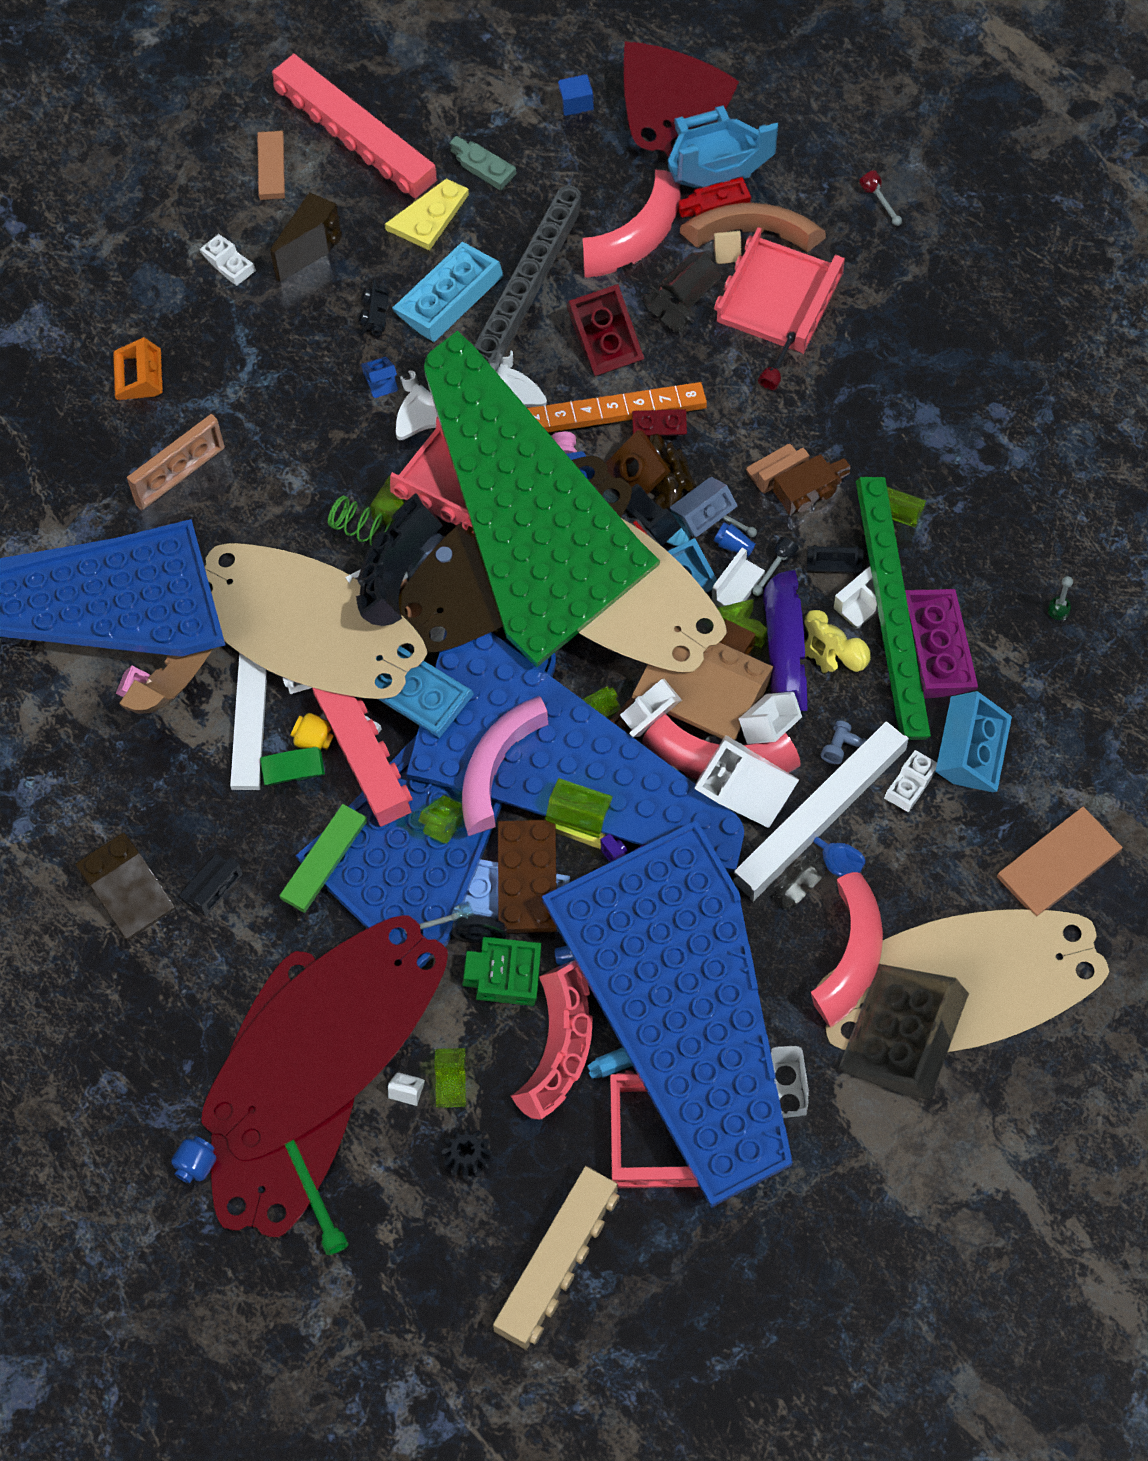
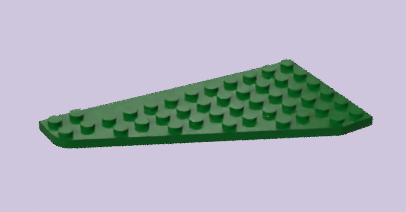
[424,330,660,668]

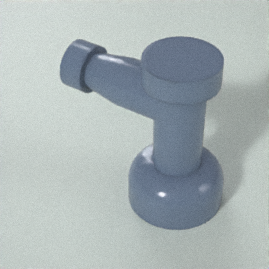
[821,721,868,764]

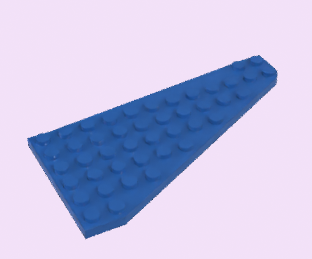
[0,519,225,656]

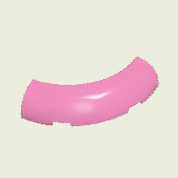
[462,696,548,836]

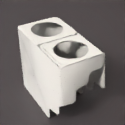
[771,1046,809,1118]

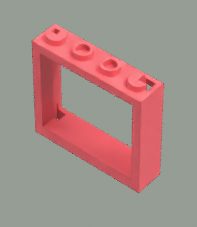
[610,1070,699,1188]

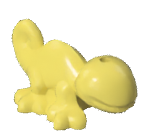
[804,610,871,673]

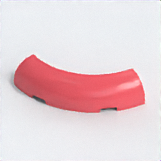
[583,170,680,278]
[642,714,800,780]
[811,872,883,1028]
[511,960,593,1120]

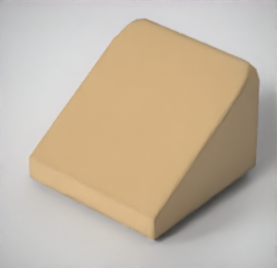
[714,231,741,264]

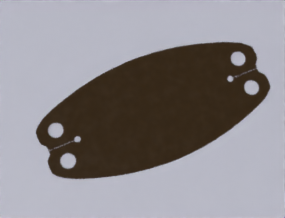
[399,456,632,652]

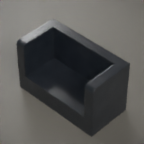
[625,484,682,546]

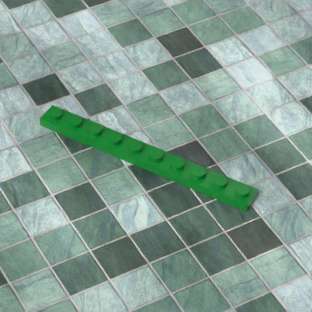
[856,477,931,740]

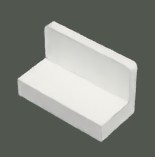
[712,548,765,616]

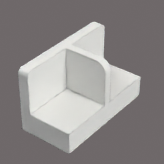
[834,567,878,629]
[620,679,682,738]

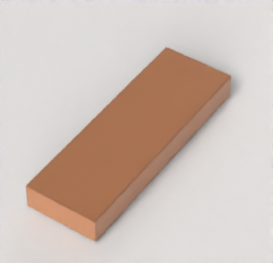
[258,131,285,200]

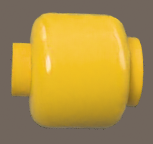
[290,713,334,750]

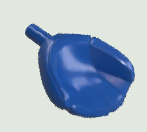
[814,837,865,877]

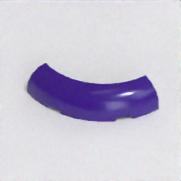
[763,570,807,711]

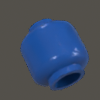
[171,1136,216,1184]

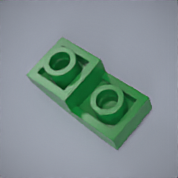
[260,747,325,786]

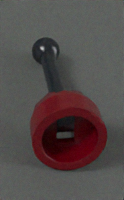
[758,331,796,390]

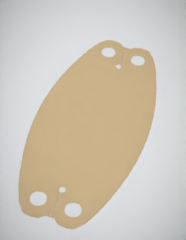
[579,518,726,672]
[205,543,427,699]
[816,909,1109,1055]

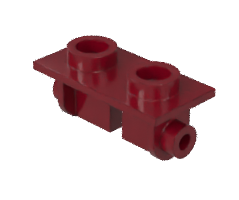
[632,409,687,436]

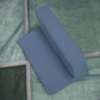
[670,477,738,538]

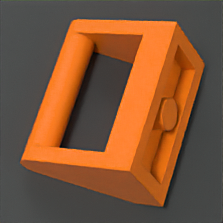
[113,337,163,400]

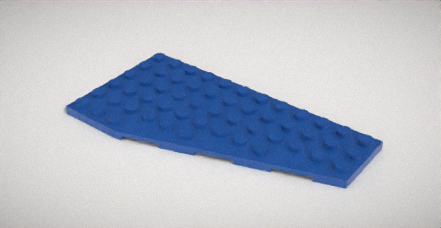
[542,820,792,1208]

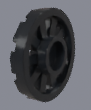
[452,916,507,944]

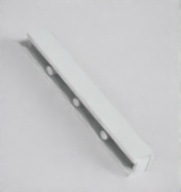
[733,721,909,901]

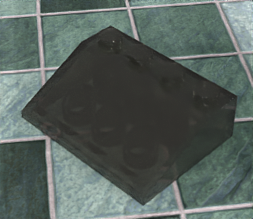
[838,964,969,1100]

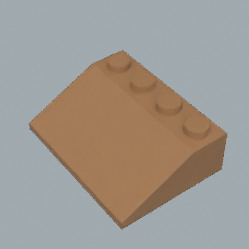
[632,626,773,740]

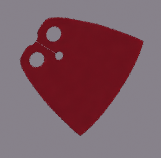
[624,42,739,156]

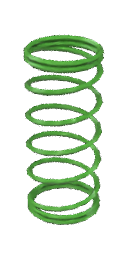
[328,495,394,545]

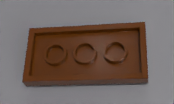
[498,820,557,933]

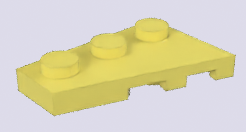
[385,179,469,251]

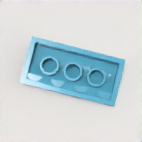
[393,242,504,342]

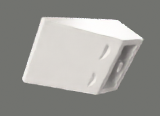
[694,735,799,828]

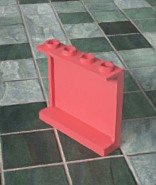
[714,227,845,354]
[390,416,474,533]

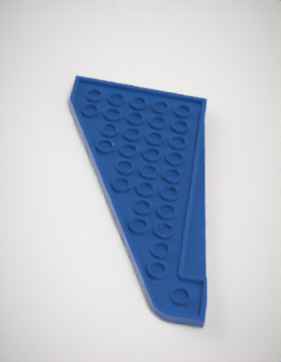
[406,630,744,873]
[296,638,556,968]

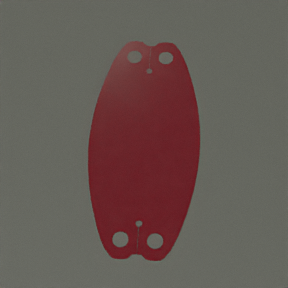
[201,915,448,1160]
[211,951,355,1237]

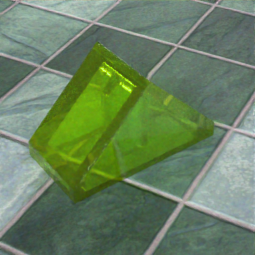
[370,476,404,526]

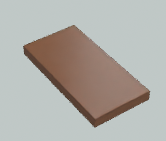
[127,414,225,510]
[997,807,1123,916]

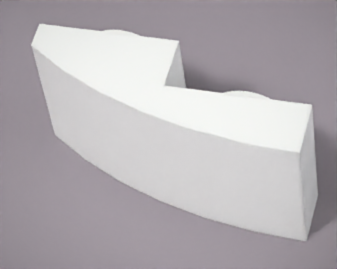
[200,234,256,286]
[884,750,937,812]

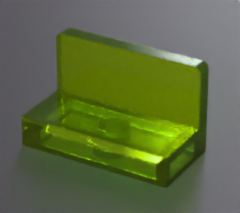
[887,487,926,528]
[545,778,613,838]

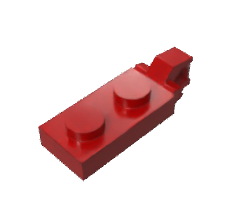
[678,177,751,218]

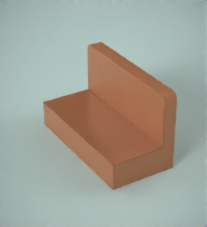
[746,444,809,494]

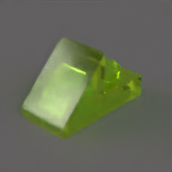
[717,599,768,649]
[418,795,463,844]
[434,1048,466,1108]

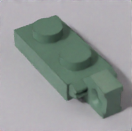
[450,136,516,190]

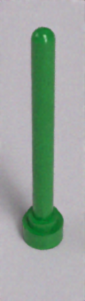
[285,1140,348,1255]

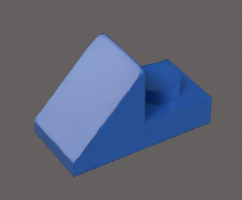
[361,356,398,398]

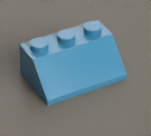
[935,691,1012,792]

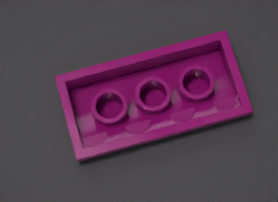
[905,589,978,699]

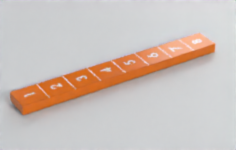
[527,382,707,432]

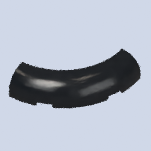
[356,493,443,626]

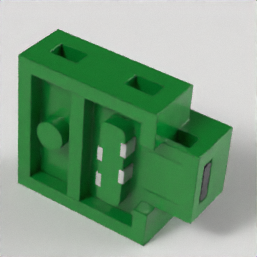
[462,937,541,1006]

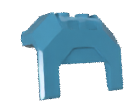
[668,105,778,188]

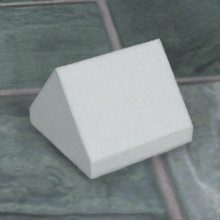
[388,1073,425,1106]

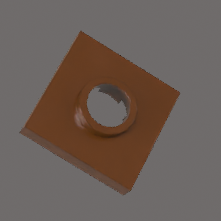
[606,430,670,494]

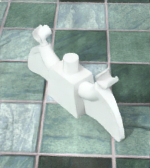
[396,351,547,440]

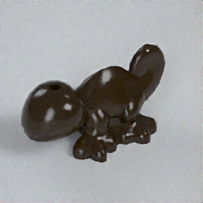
[648,434,696,512]

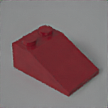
[566,284,644,377]

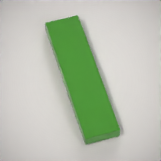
[280,804,367,913]

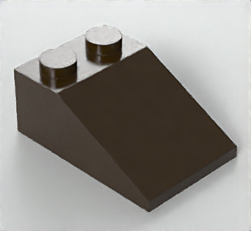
[270,192,342,282]
[75,832,176,941]

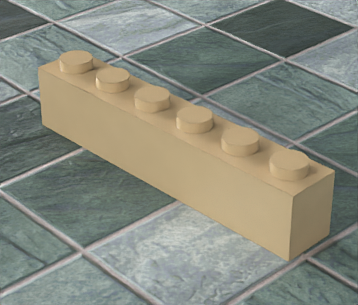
[493,1166,620,1350]

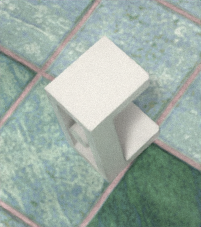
[739,692,802,744]

